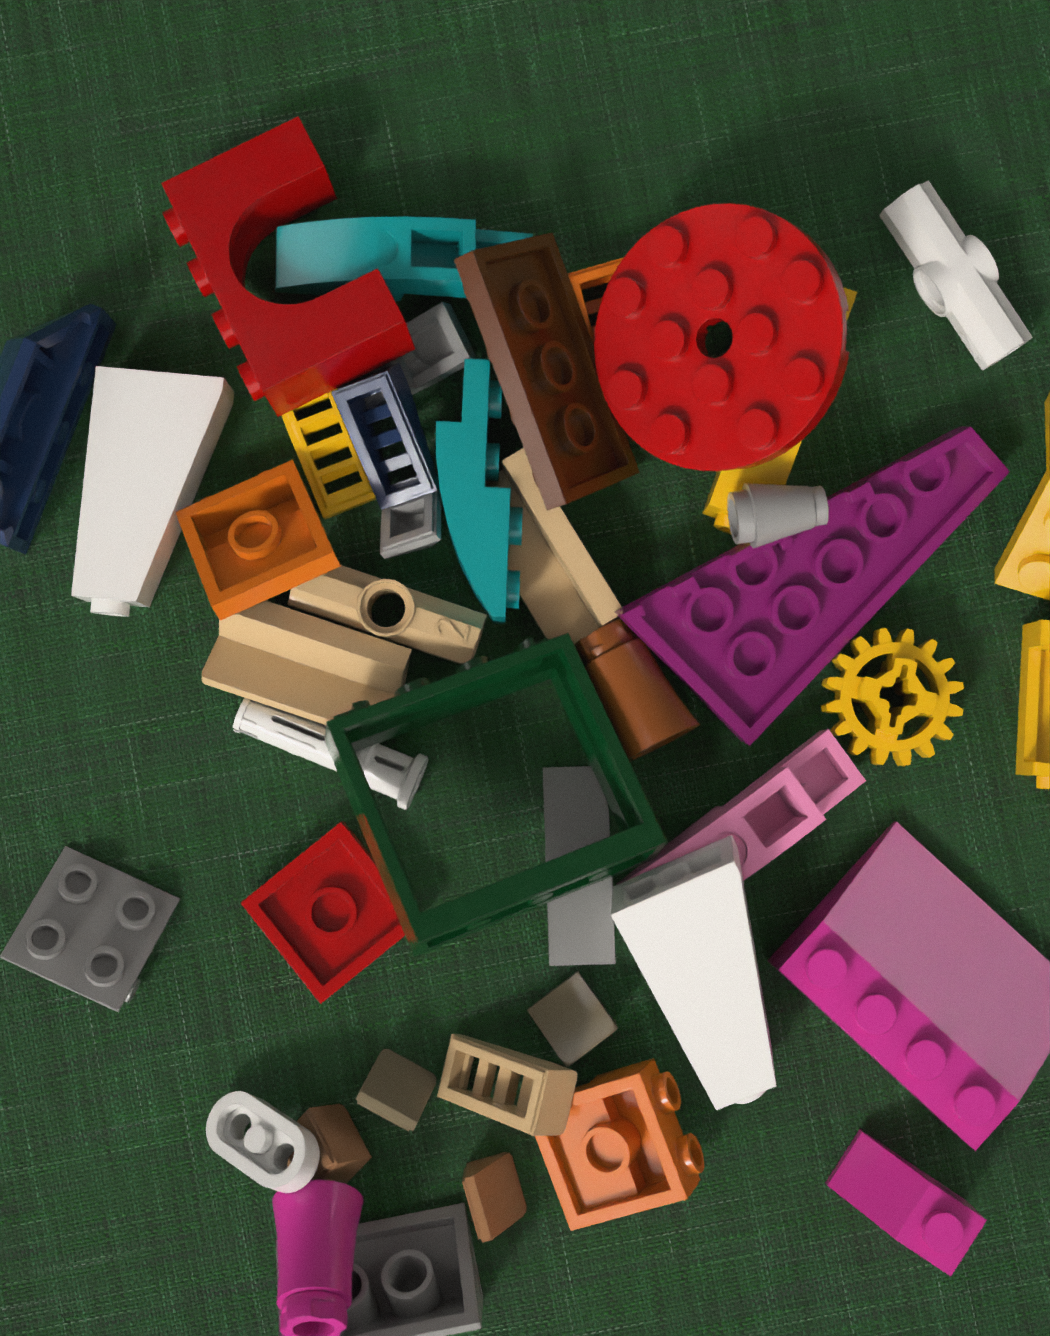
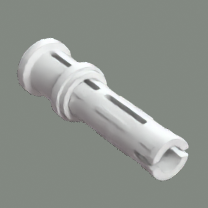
[233,698,428,810]

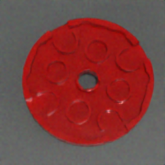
[594,203,849,472]

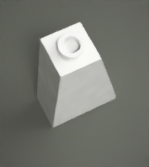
[71,366,233,617]
[611,835,776,1110]

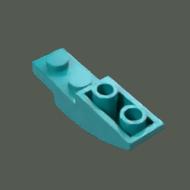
[275,216,533,301]
[436,359,523,625]

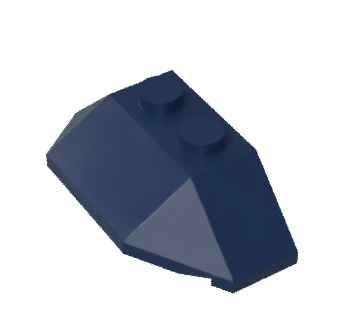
[0,304,117,555]

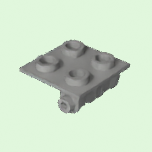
[0,846,180,1013]

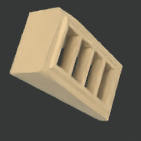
[437,1034,577,1136]

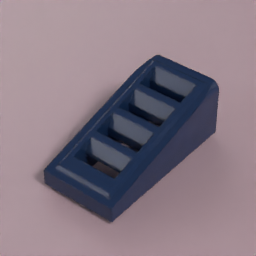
[331,362,440,510]

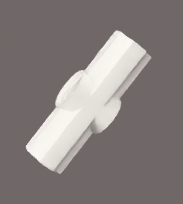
[879,180,1033,371]

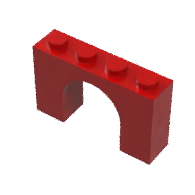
[161,116,415,417]

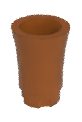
[574,619,700,762]

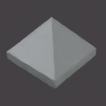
[380,489,441,559]

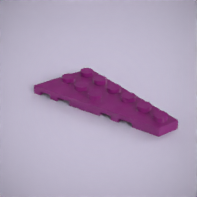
[614,426,1010,746]

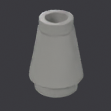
[727,483,829,549]

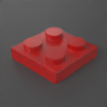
[240,821,405,1004]

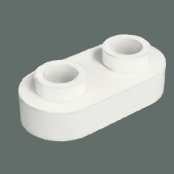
[206,1091,320,1193]

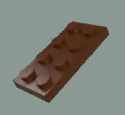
[454,232,640,510]

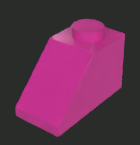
[825,1129,987,1277]

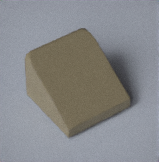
[527,971,618,1067]
[355,1049,437,1132]

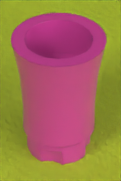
[272,1180,364,1336]

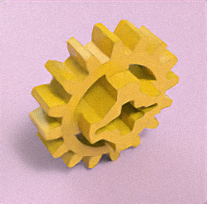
[821,628,964,766]

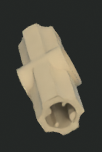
[287,565,487,665]

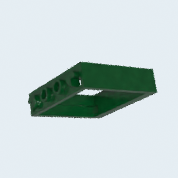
[325,633,667,957]

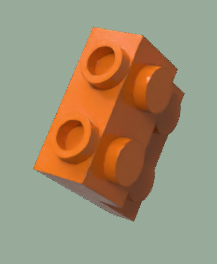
[175,460,341,621]
[535,1058,704,1231]

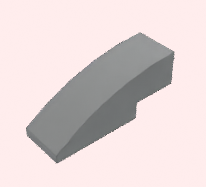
[543,766,616,966]

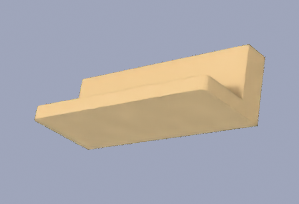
[486,448,622,644]
[202,600,412,725]

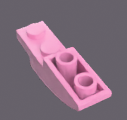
[617,729,866,885]

